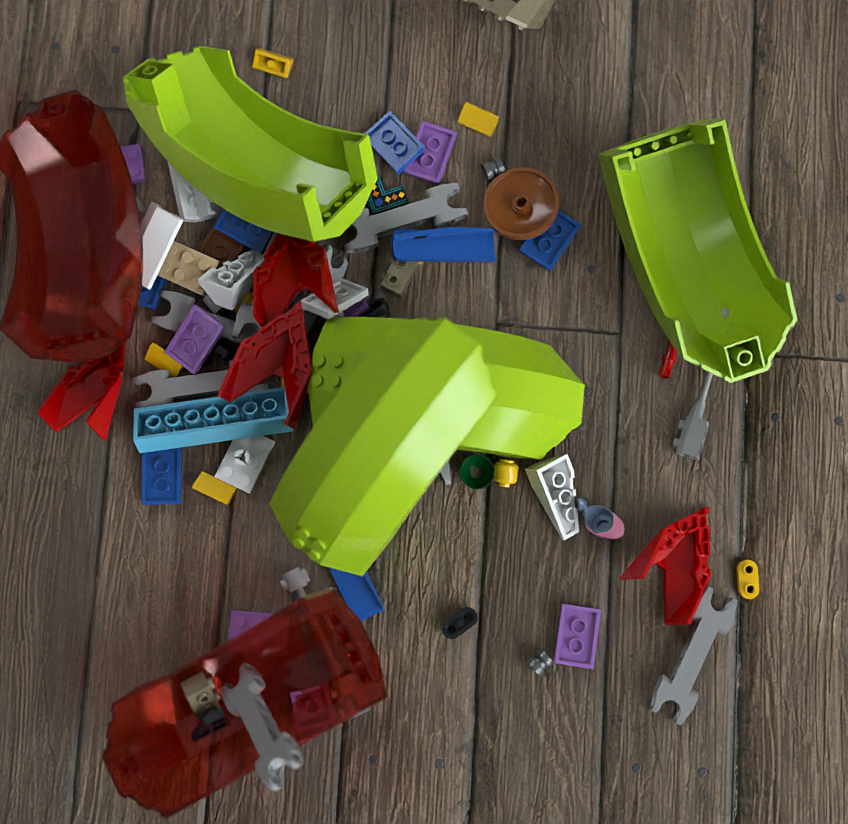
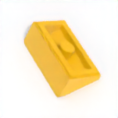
[252,48,293,78]
[457,102,499,138]
[144,342,185,378]
[192,471,237,505]

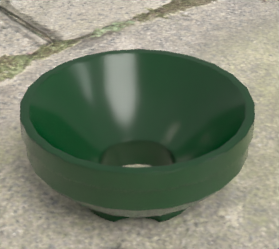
[460,454,494,490]

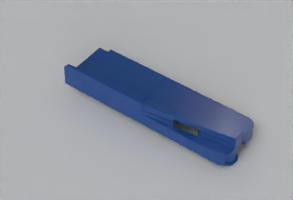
[390,227,496,262]
[329,567,385,623]

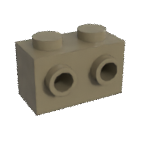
[379,257,418,299]
[180,671,221,720]

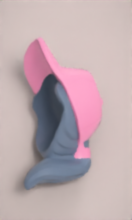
[577,498,624,539]

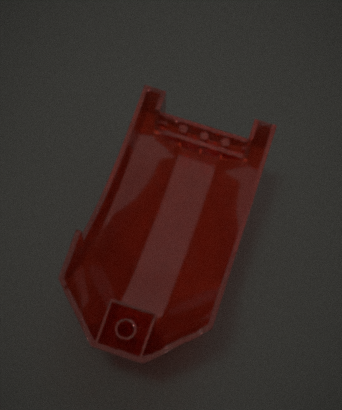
[0,89,143,363]
[102,587,388,819]

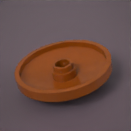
[483,167,559,240]

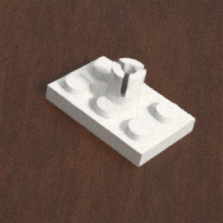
[300,278,369,319]
[215,436,275,494]

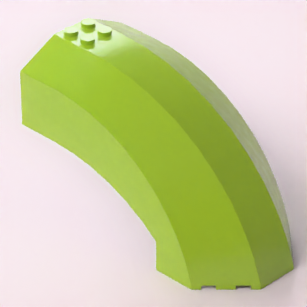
[123,46,378,242]
[598,118,797,383]
[308,317,585,460]
[269,318,498,576]

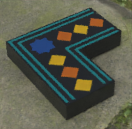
[368,174,409,215]

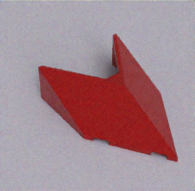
[253,233,339,327]
[217,302,312,430]
[36,329,127,441]
[619,506,711,625]

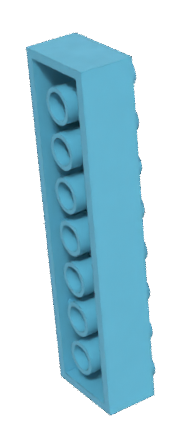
[133,387,294,453]

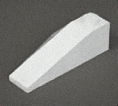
[198,249,266,310]
[525,454,579,540]

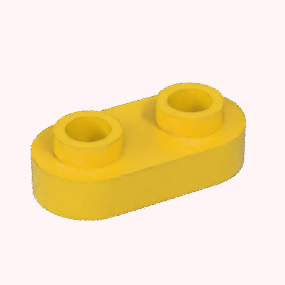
[736,560,759,599]

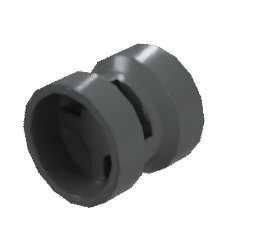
[481,156,505,181]
[526,648,554,676]

